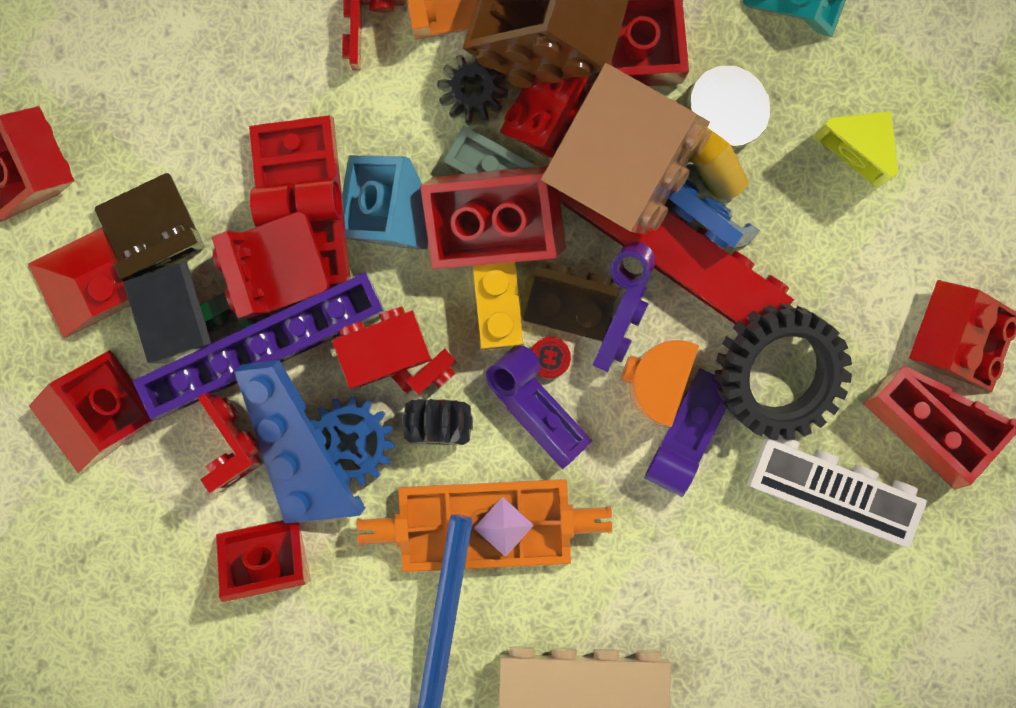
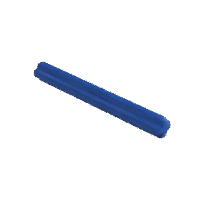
[418,514,472,708]

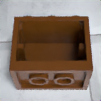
[462,0,629,88]

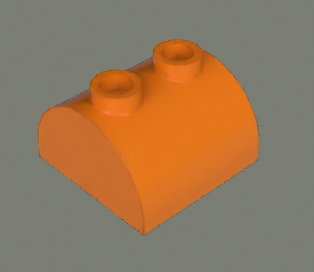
[620,340,699,428]

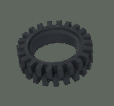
[715,304,852,440]

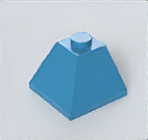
[342,155,428,250]

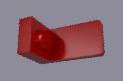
[342,0,404,70]

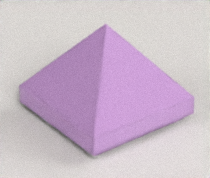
[474,497,534,557]

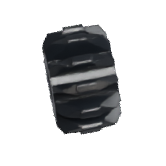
[437,55,508,125]
[402,399,473,446]

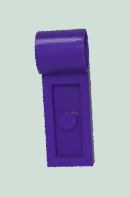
[593,242,655,372]
[486,345,593,470]
[644,368,726,498]

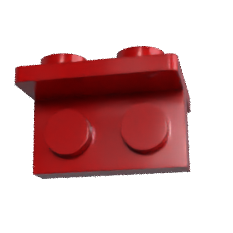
[500,77,592,160]

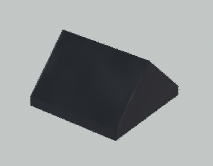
[123,262,211,363]

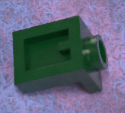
[200,291,253,333]

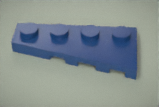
[668,179,760,249]

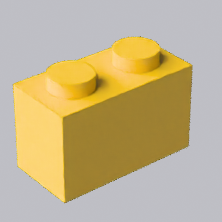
[473,262,523,350]

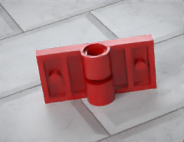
[249,115,351,286]

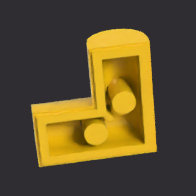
[689,127,749,199]

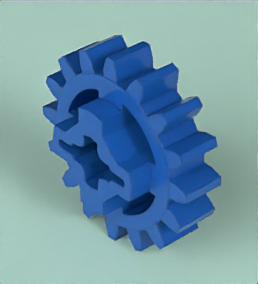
[309,396,396,487]

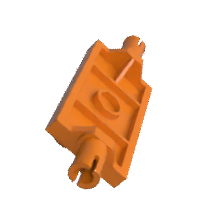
[357,479,612,572]

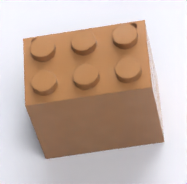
[541,63,711,235]

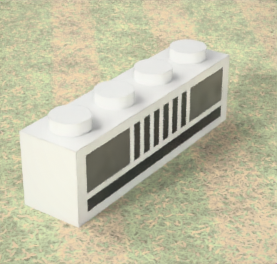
[746,435,927,548]

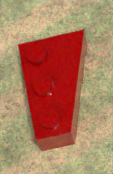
[863,366,1016,490]

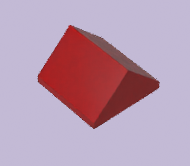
[216,520,311,602]

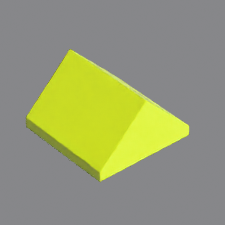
[813,111,898,188]

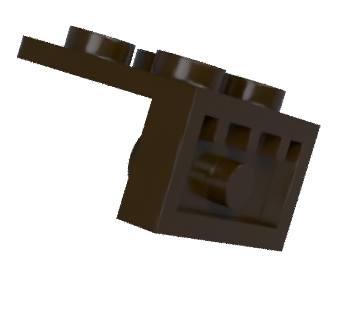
[95,173,205,281]
[523,262,620,342]

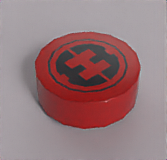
[531,337,571,378]

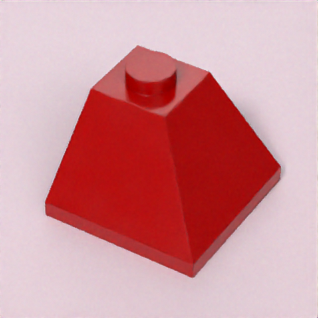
[28,227,130,338]

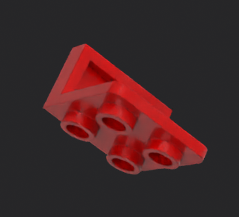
[212,212,330,318]

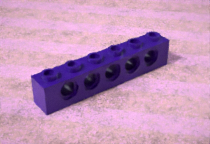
[133,272,386,420]

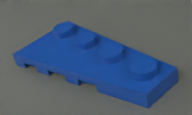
[235,360,366,523]

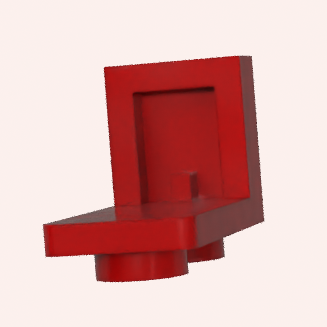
[391,348,457,396]

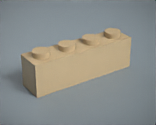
[499,646,671,708]

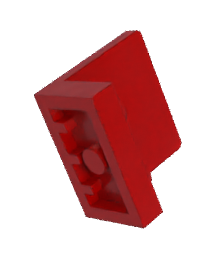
[198,393,263,494]

